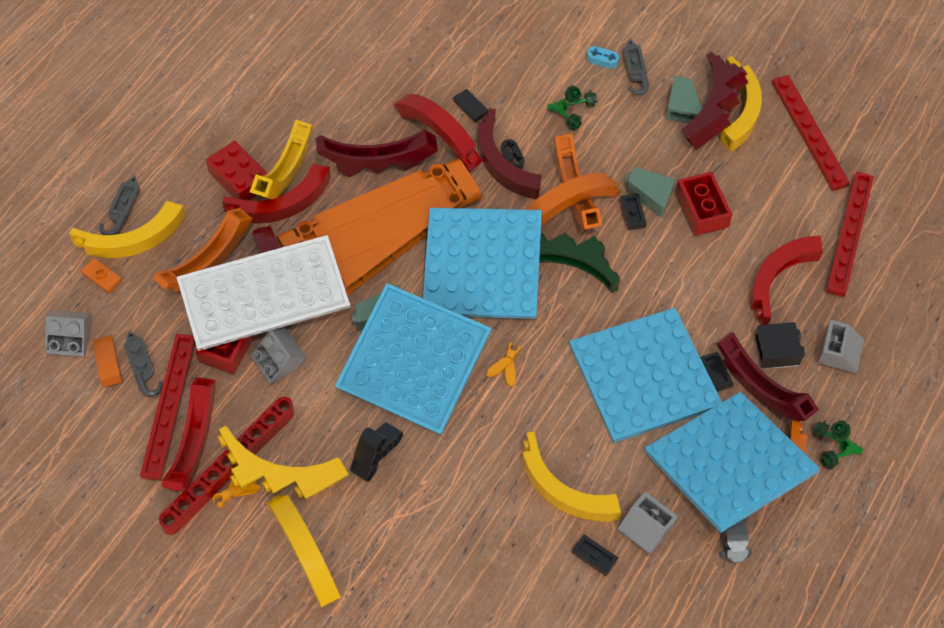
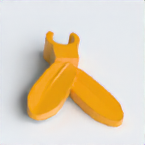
[486,342,520,387]
[213,481,261,508]

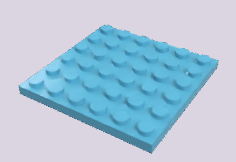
[423,208,542,319]
[335,283,492,436]
[569,308,722,443]
[645,392,819,533]

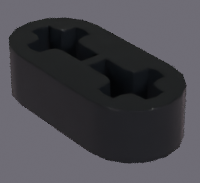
[501,139,524,169]

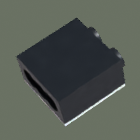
[754,322,805,369]

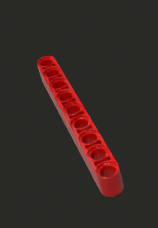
[159,396,294,535]

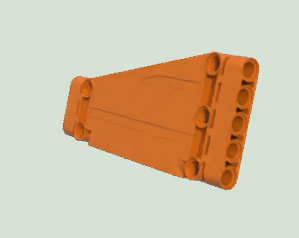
[277,158,482,296]

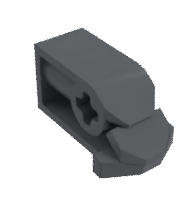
[720,518,752,563]

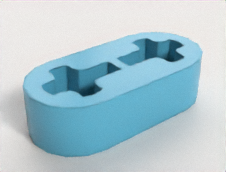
[587,46,619,68]

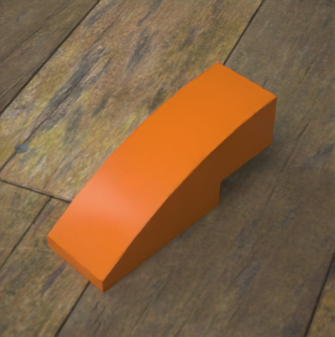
[93,335,123,387]

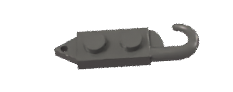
[623,39,649,95]
[99,176,140,235]
[123,331,163,397]

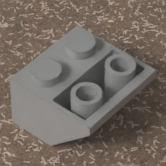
[46,310,91,357]
[818,320,864,374]
[250,329,307,384]
[617,491,678,555]

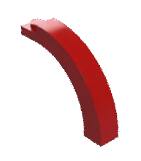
[394,94,482,171]
[222,163,331,224]
[750,236,823,325]
[162,377,216,491]

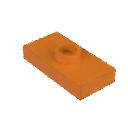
[81,258,122,294]

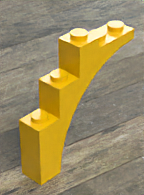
[217,426,349,501]

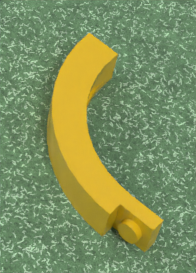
[720,56,762,152]
[250,119,314,199]
[69,201,186,258]
[522,431,621,521]
[266,494,341,607]

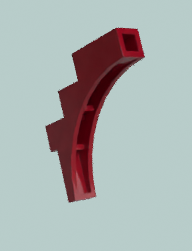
[681,51,749,150]
[315,129,438,177]

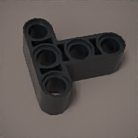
[350,422,403,482]

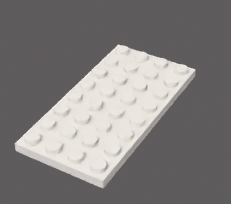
[177,235,350,351]

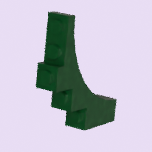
[540,232,620,293]

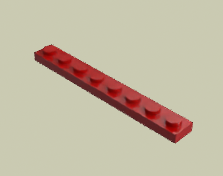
[772,75,850,191]
[826,171,874,297]
[140,334,195,481]

